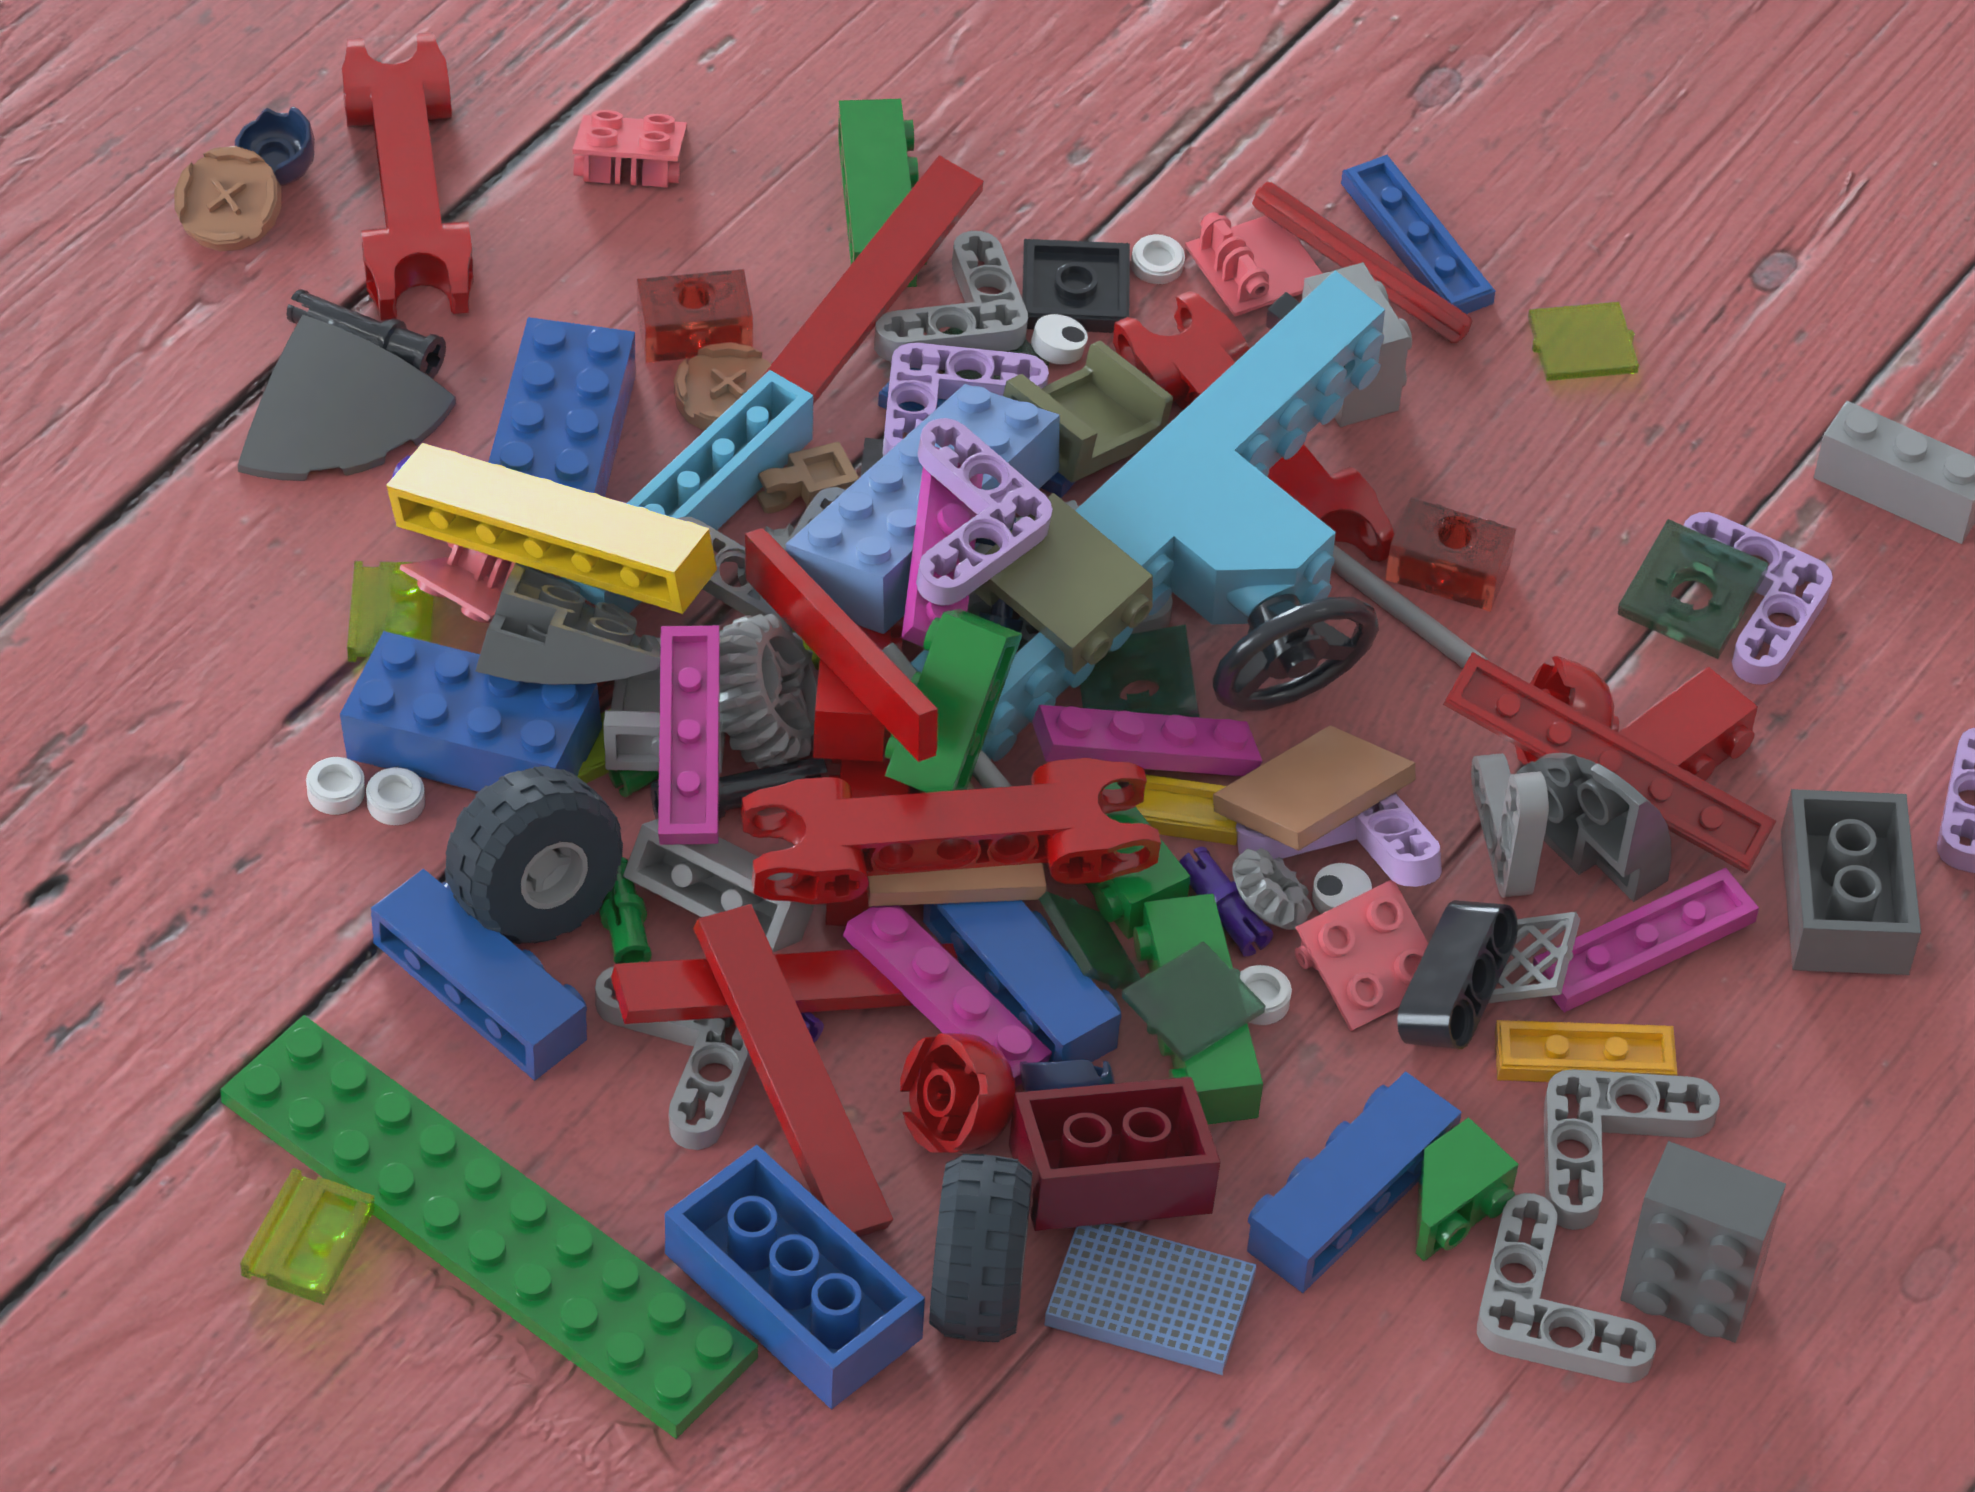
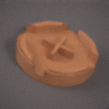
[174,146,282,252]
[674,342,773,431]

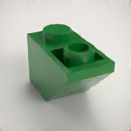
[1415,1117,1519,1261]

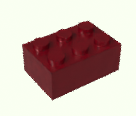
[1008,1077,1221,1231]

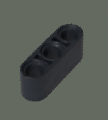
[1397,900,1518,1049]

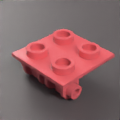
[573,110,687,188]
[1185,212,1323,317]
[399,542,544,623]
[1295,880,1428,1031]

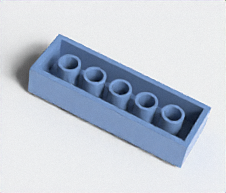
[786,384,1060,634]

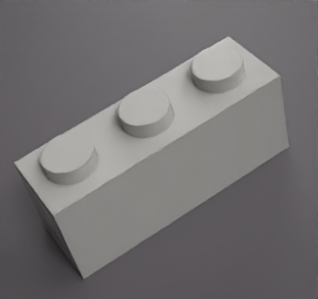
[1813,401,1975,544]
[623,819,815,952]

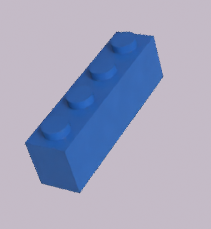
[371,868,587,1081]
[923,900,1122,1062]
[1247,1071,1462,1293]

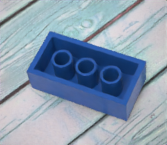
[488,317,636,497]
[340,631,602,792]
[665,1144,925,1410]

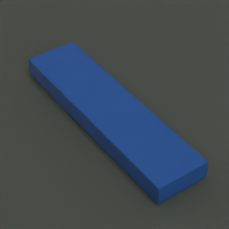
[1341,155,1496,314]

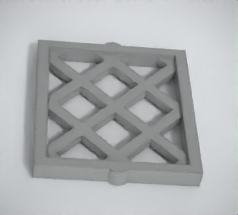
[1489,912,1580,1003]

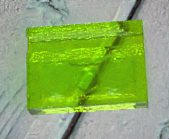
[347,561,435,662]
[240,1168,375,1305]

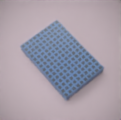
[1044,1224,1256,1375]

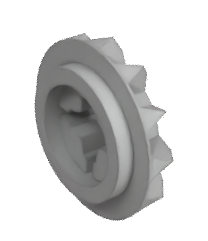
[1232,848,1313,930]

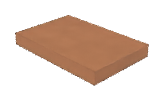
[1213,725,1416,851]
[867,863,1046,907]

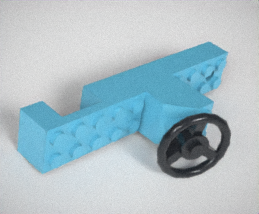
[911,270,1385,761]

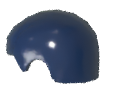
[234,106,315,186]
[1019,1060,1115,1092]

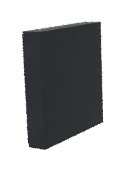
[1022,239,1130,333]

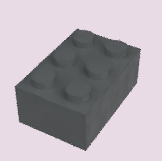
[1781,789,1921,975]
[1620,1141,1786,1343]

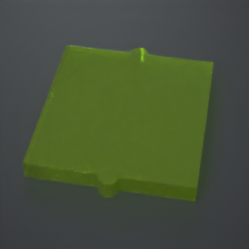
[1528,302,1639,381]

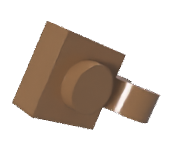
[756,441,859,513]

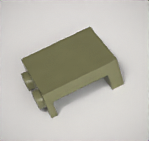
[1003,341,1173,483]
[974,493,1153,674]

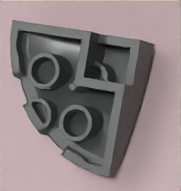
[238,315,456,481]
[475,563,661,684]
[1516,753,1671,902]

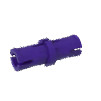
[1179,847,1274,957]

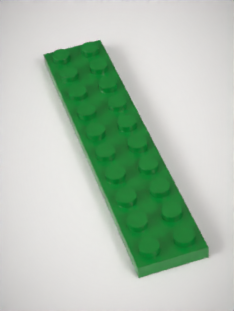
[220,1015,758,1439]

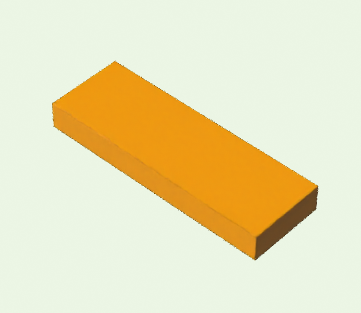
[1494,1020,1677,1082]

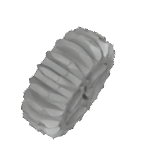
[720,614,819,768]

